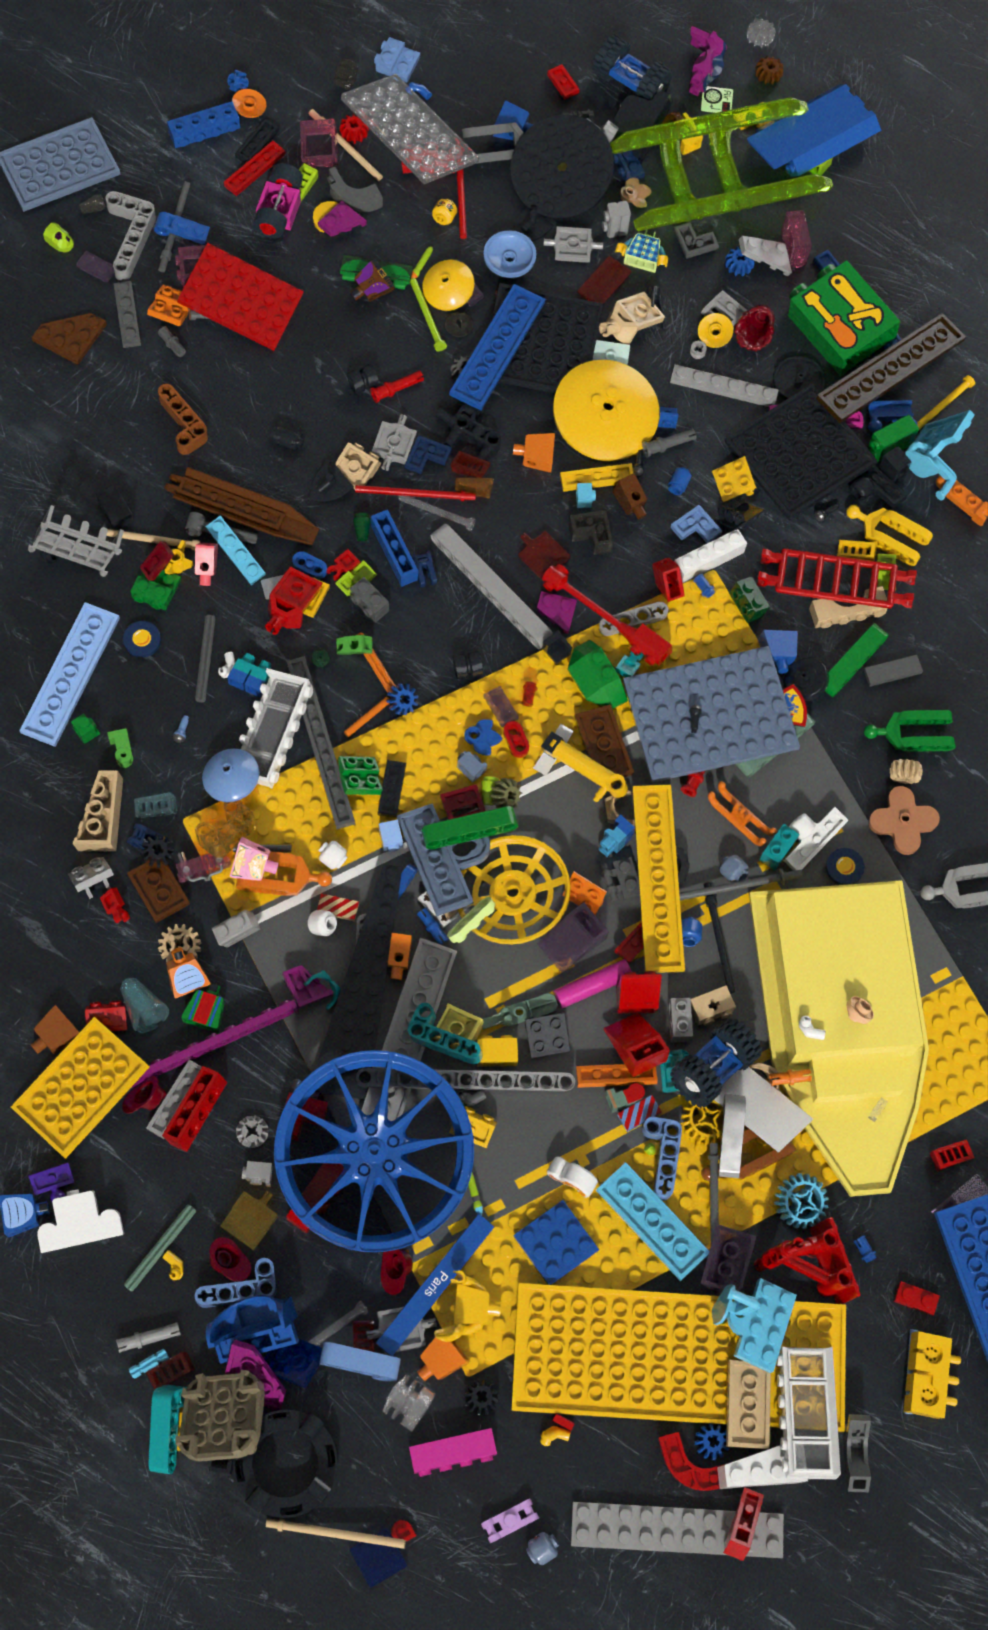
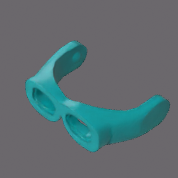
[303,970,341,1010]

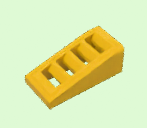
[837,540,877,561]

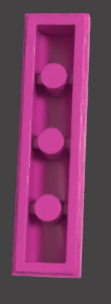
[553,959,632,1009]

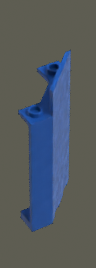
[747,84,881,177]

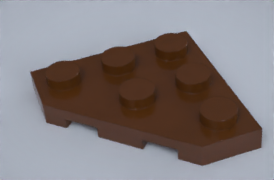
[32,313,107,365]

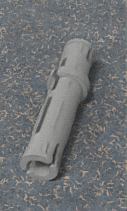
[116,1322,181,1353]

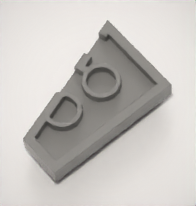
[739,236,792,276]

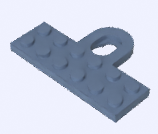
[396,803,490,917]

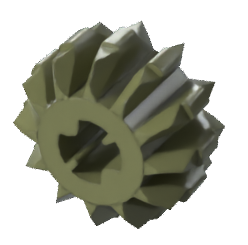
[490,778,523,808]

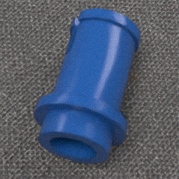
[693,574,715,598]
[853,1235,877,1263]

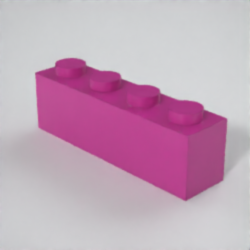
[409,1428,497,1477]

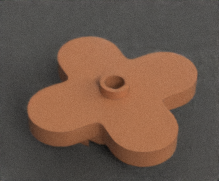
[869,786,940,855]

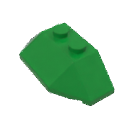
[567,640,628,709]

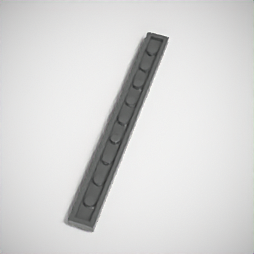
[287,656,355,829]

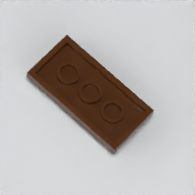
[574,704,634,778]

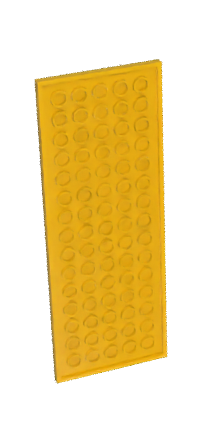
[511,1283,846,1432]

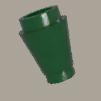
[353,513,371,541]

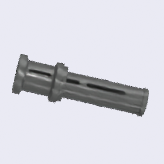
[642,428,696,458]

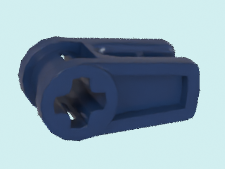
[411,550,437,588]
[127,823,168,855]

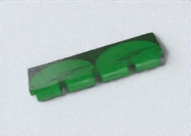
[340,255,413,290]

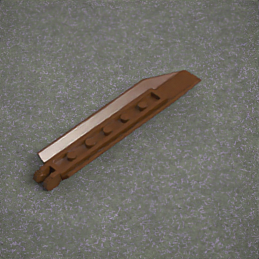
[164,467,320,545]

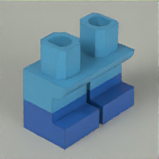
[599,814,635,857]

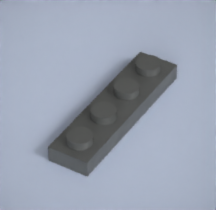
[113,281,141,348]

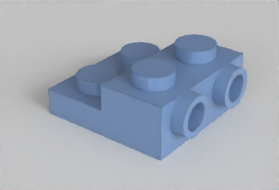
[374,37,420,83]

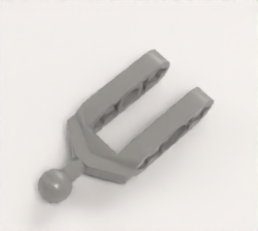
[920,863,988,908]

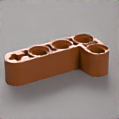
[158,384,208,455]

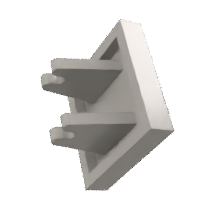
[68,857,114,899]

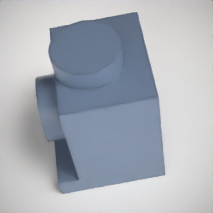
[457,751,487,783]

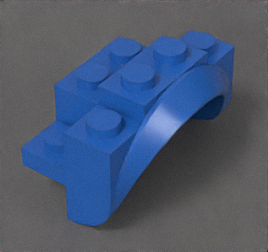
[206,1295,299,1364]

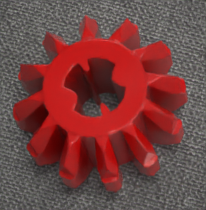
[339,113,369,144]

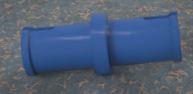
[417,907,449,945]

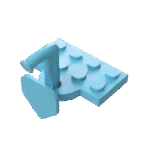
[905,410,975,500]
[712,1278,797,1373]

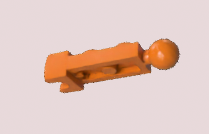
[936,475,988,526]

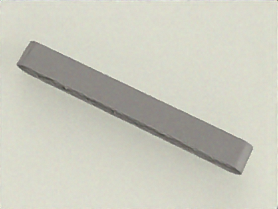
[430,524,553,649]

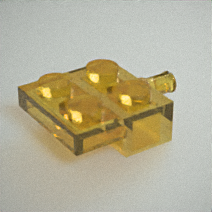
[220,1190,278,1251]

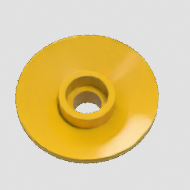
[698,313,733,348]

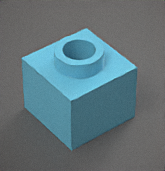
[576,483,596,508]

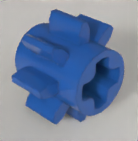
[227,70,249,92]

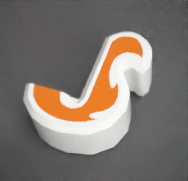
[547,1156,598,1198]

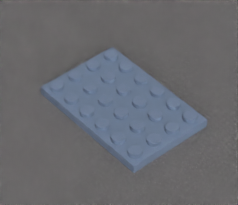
[0,117,121,212]

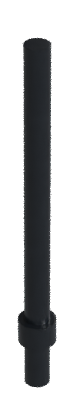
[703,882,735,994]

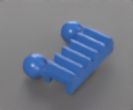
[868,400,918,433]

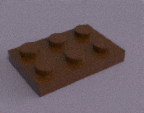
[127,861,190,923]

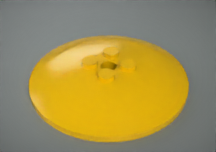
[553,360,660,461]

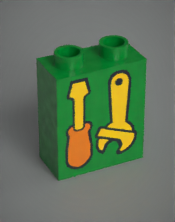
[788,260,900,377]

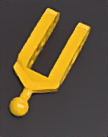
[846,505,933,566]

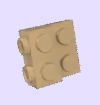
[335,442,381,489]

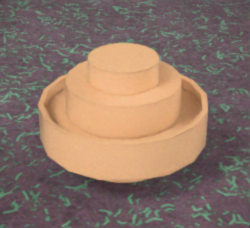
[846,996,874,1024]

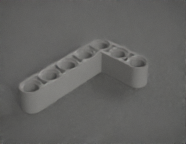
[105,191,156,282]

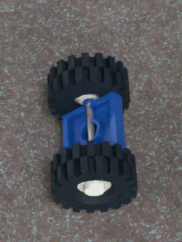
[592,34,674,100]
[670,1018,762,1108]

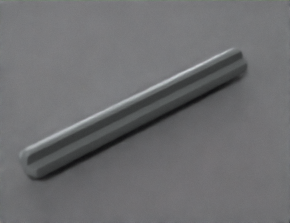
[195,615,216,703]

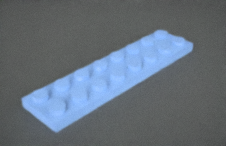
[20,602,120,747]

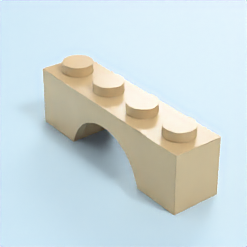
[809,586,888,628]

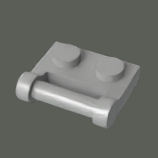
[701,290,748,329]

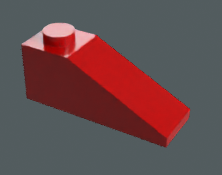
[723,1487,764,1561]

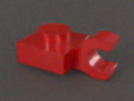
[100,887,130,923]

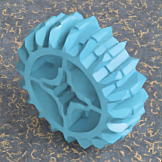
[774,1173,829,1229]

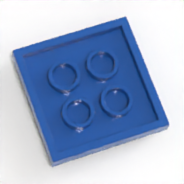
[513,1200,599,1285]

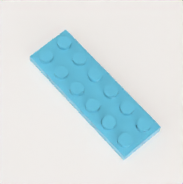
[596,1162,710,1281]

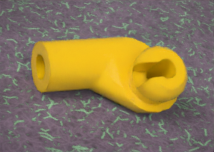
[163,1250,184,1280]
[540,1426,571,1446]

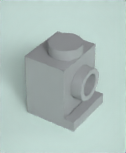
[242,1161,273,1187]

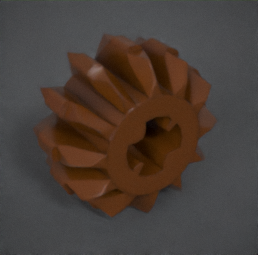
[755,55,784,85]

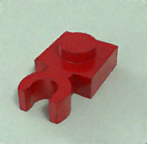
[327,549,360,581]

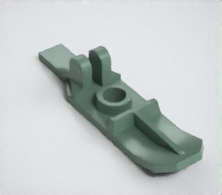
[482,993,558,1030]

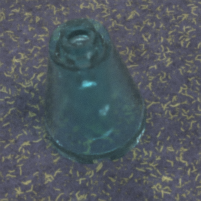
[120,978,169,1033]

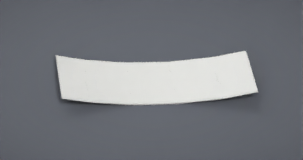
[533,724,573,776]

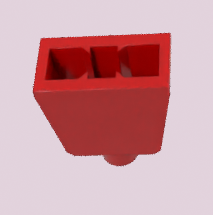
[652,558,685,602]

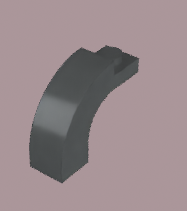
[327,167,383,212]
[844,1414,871,1492]

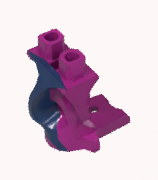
[689,26,727,96]

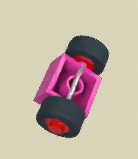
[253,163,303,238]

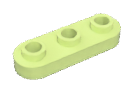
[447,897,496,943]

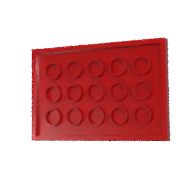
[177,243,304,351]

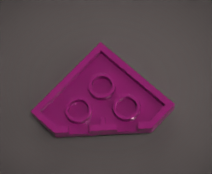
[225,1339,286,1411]

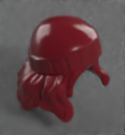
[734,305,775,352]

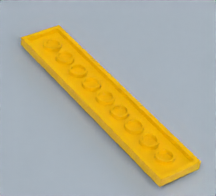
[632,785,685,973]

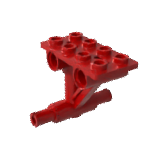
[754,1217,860,1304]

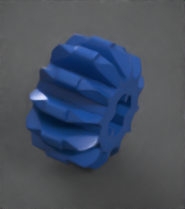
[725,246,755,277]
[386,683,419,715]
[694,1423,729,1460]

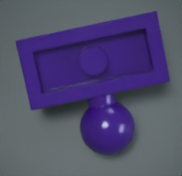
[29,1162,75,1204]

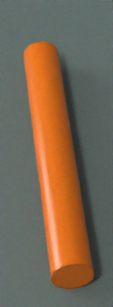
[344,696,390,737]

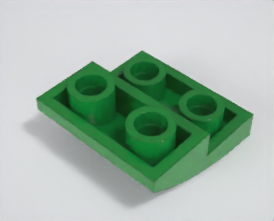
[338,756,383,795]

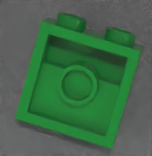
[130,570,181,611]

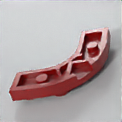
[658,1432,731,1491]

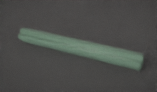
[124,1204,196,1291]

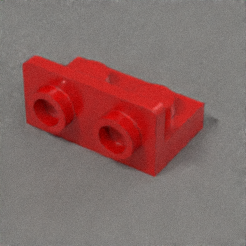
[85,1000,128,1031]

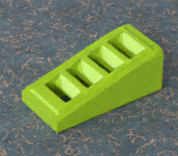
[299,163,318,201]

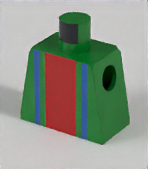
[181,983,225,1034]

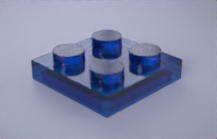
[350,1527,407,1588]

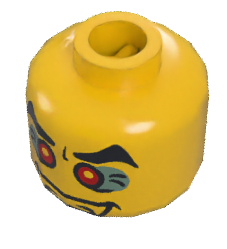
[432,199,457,225]

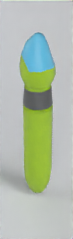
[468,1172,483,1216]

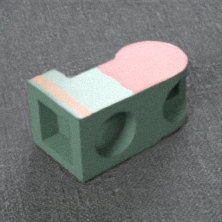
[605,1083,645,1113]

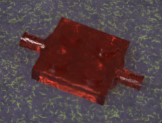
[518,531,570,582]

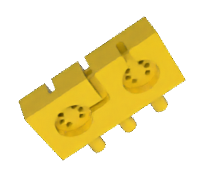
[903,1331,961,1419]

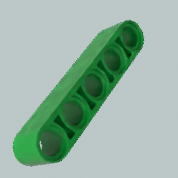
[825,623,889,698]
[421,806,518,849]

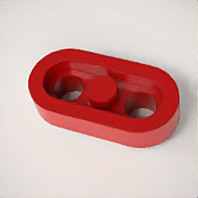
[503,721,530,758]

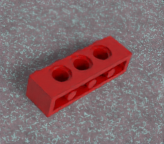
[162,1066,227,1152]

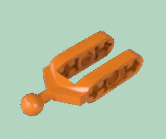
[236,851,332,896]

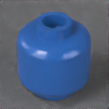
[681,917,702,947]

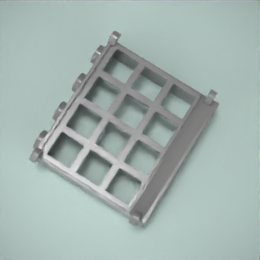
[28,505,124,577]

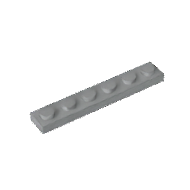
[670,364,778,407]

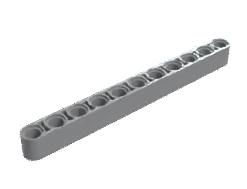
[355,1068,575,1092]

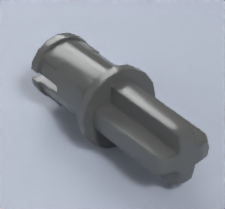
[158,326,186,357]

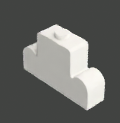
[38,1189,125,1253]

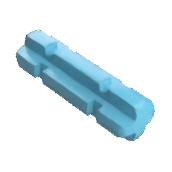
[129,1349,169,1378]

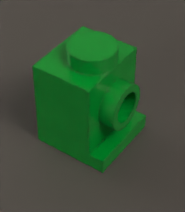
[71,713,100,744]

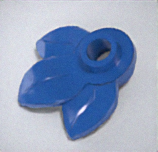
[464,719,502,756]

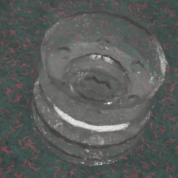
[382,1374,436,1432]

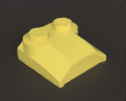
[432,1003,484,1050]

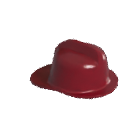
[122,1076,167,1114]
[209,1237,251,1281]
[381,1249,413,1295]

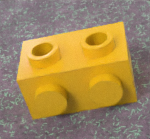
[477,1035,518,1067]

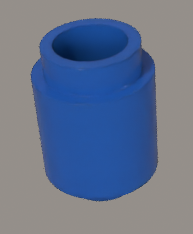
[668,467,692,495]

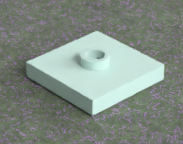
[593,340,630,365]

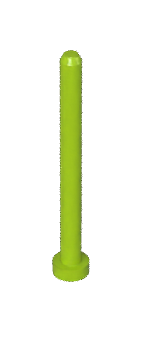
[410,278,447,352]

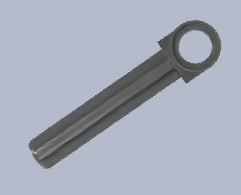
[184,512,258,544]

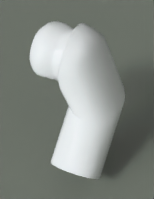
[218,652,236,678]
[799,1016,825,1040]

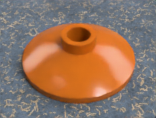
[232,89,266,118]

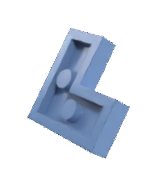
[670,505,722,543]

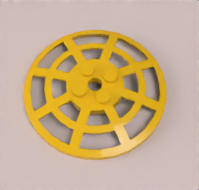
[457,835,571,945]

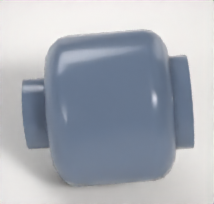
[720,855,748,883]
[526,1532,559,1565]

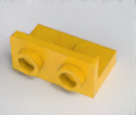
[449,1106,497,1148]

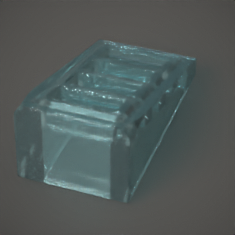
[134,792,177,818]

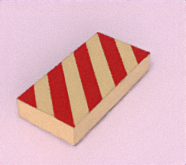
[317,894,359,922]

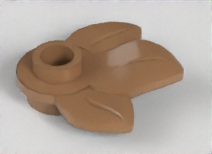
[620,178,652,208]

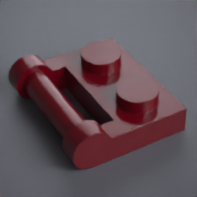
[440,784,486,820]

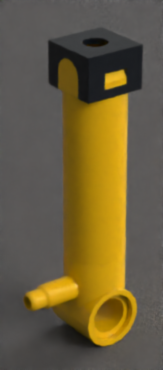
[541,732,628,802]

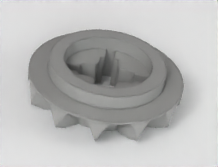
[236,1115,269,1148]

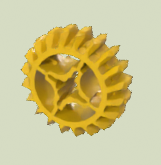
[681,1100,724,1147]

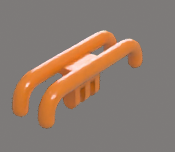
[708,781,777,846]

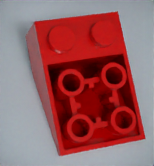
[616,971,662,1014]
[603,1013,670,1077]

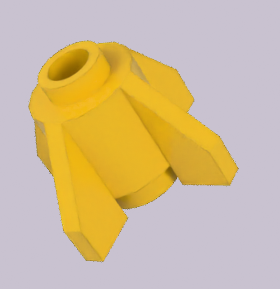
[165,540,193,575]

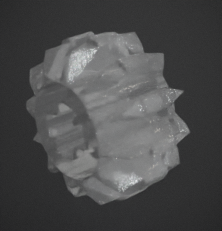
[747,17,776,48]

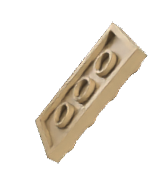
[726,1360,771,1450]

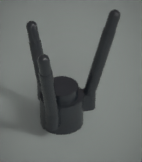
[646,285,665,329]

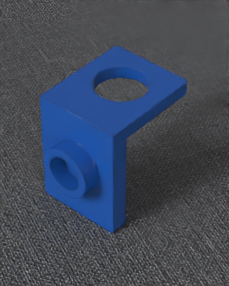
[658,407,678,429]

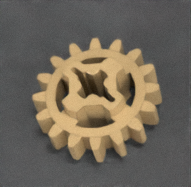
[158,924,201,962]

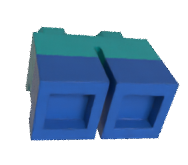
[228,653,271,698]

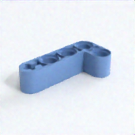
[642,1117,682,1201]
[195,1258,276,1308]
[319,1342,401,1381]

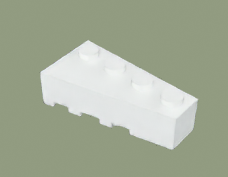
[717,1444,808,1489]

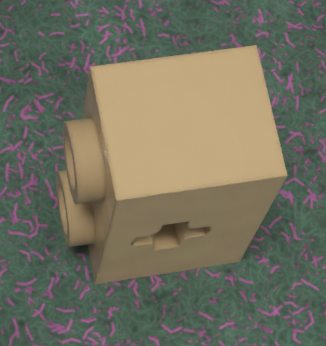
[691,986,736,1026]

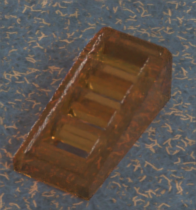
[455,478,494,499]

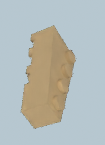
[72,771,123,851]

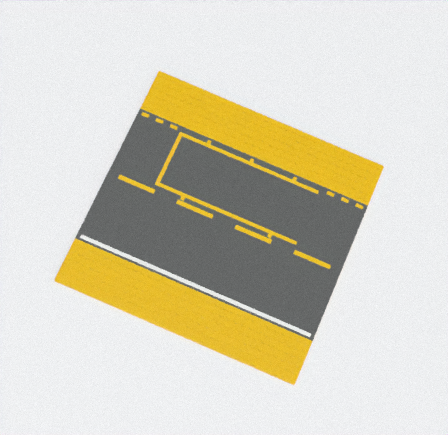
[183,570,988,1377]

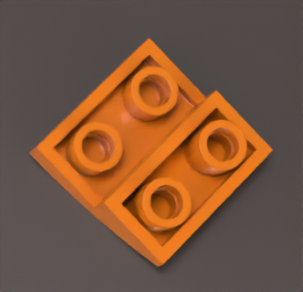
[147,285,188,326]

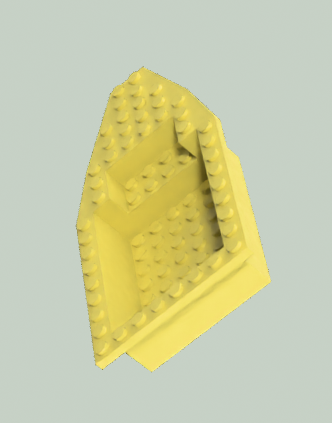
[749,880,929,1197]

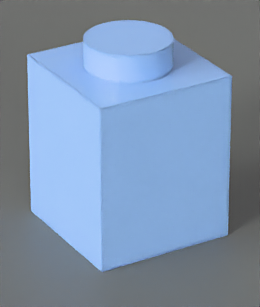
[379,819,403,852]

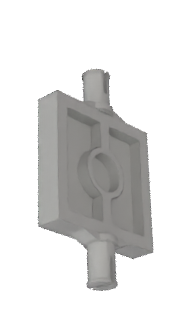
[543,227,603,263]
[372,414,417,471]
[366,1307,437,1354]

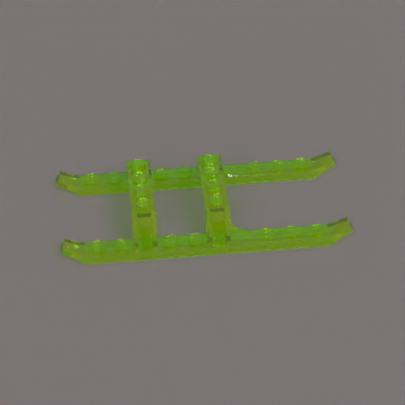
[610,97,833,231]

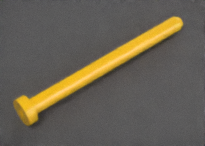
[917,375,975,431]

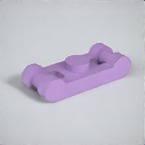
[481,1498,539,1544]

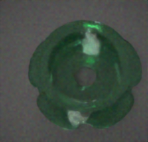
[311,649,330,667]

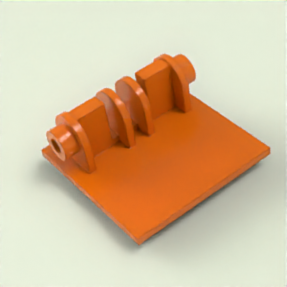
[562,871,607,916]

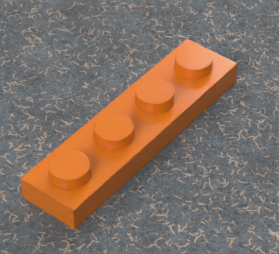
[576,1064,658,1088]

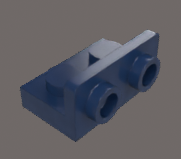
[613,145,645,183]

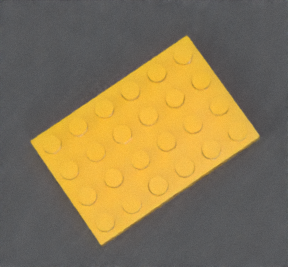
[11,1017,150,1159]

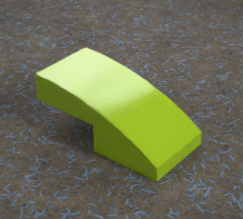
[876,554,896,590]
[335,560,377,597]

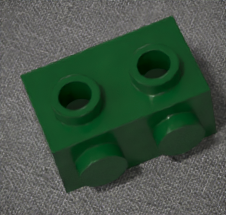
[729,577,770,623]

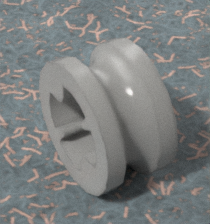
[690,341,707,359]

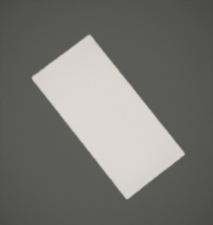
[714,1067,813,1152]

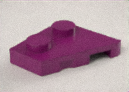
[318,201,367,236]
[536,591,577,634]
[282,965,334,1009]

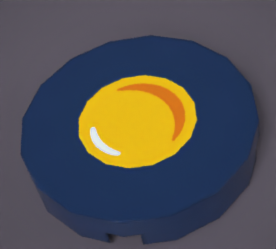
[123,621,161,658]
[826,848,865,885]

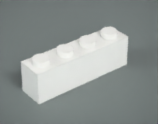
[674,529,747,583]

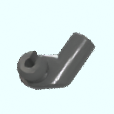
[456,1089,486,1107]

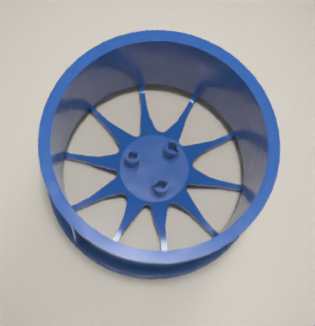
[274,1050,474,1252]

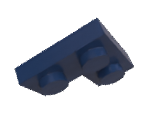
[405,435,452,474]

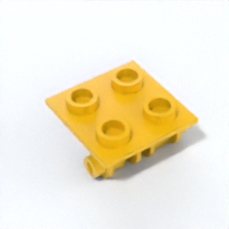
[712,456,756,503]

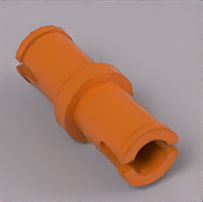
[769,1069,812,1086]

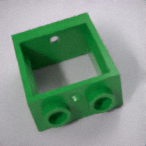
[867,415,919,465]

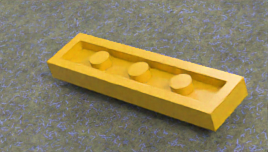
[560,463,633,492]

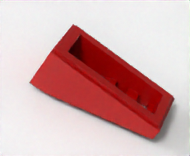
[930,1139,975,1172]

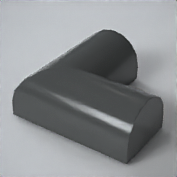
[674,222,719,259]

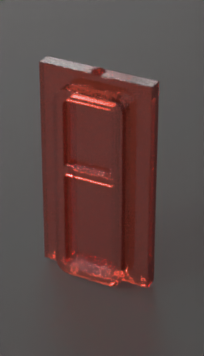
[577,256,631,304]

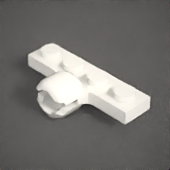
[783,807,848,871]

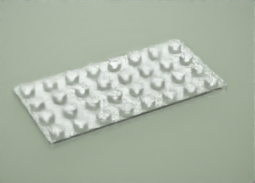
[341,74,479,184]

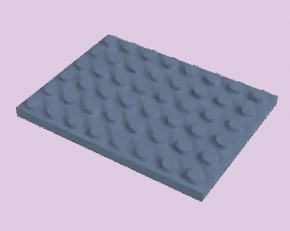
[623,646,800,783]

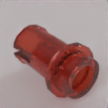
[521,682,538,707]

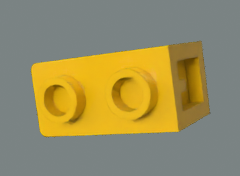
[680,112,703,155]

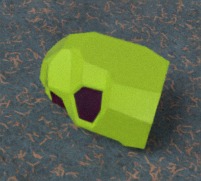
[43,223,74,252]

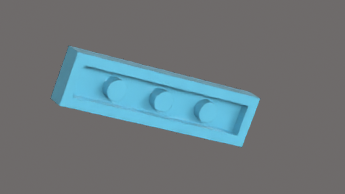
[205,516,266,585]

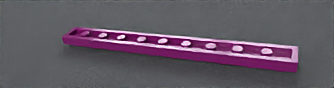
[130,1000,299,1089]

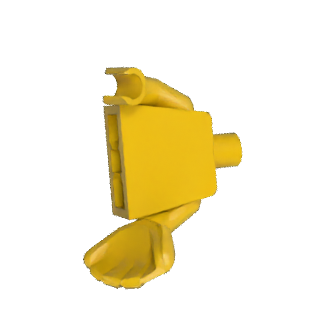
[434,1270,501,1342]

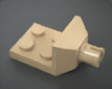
[599,292,665,345]

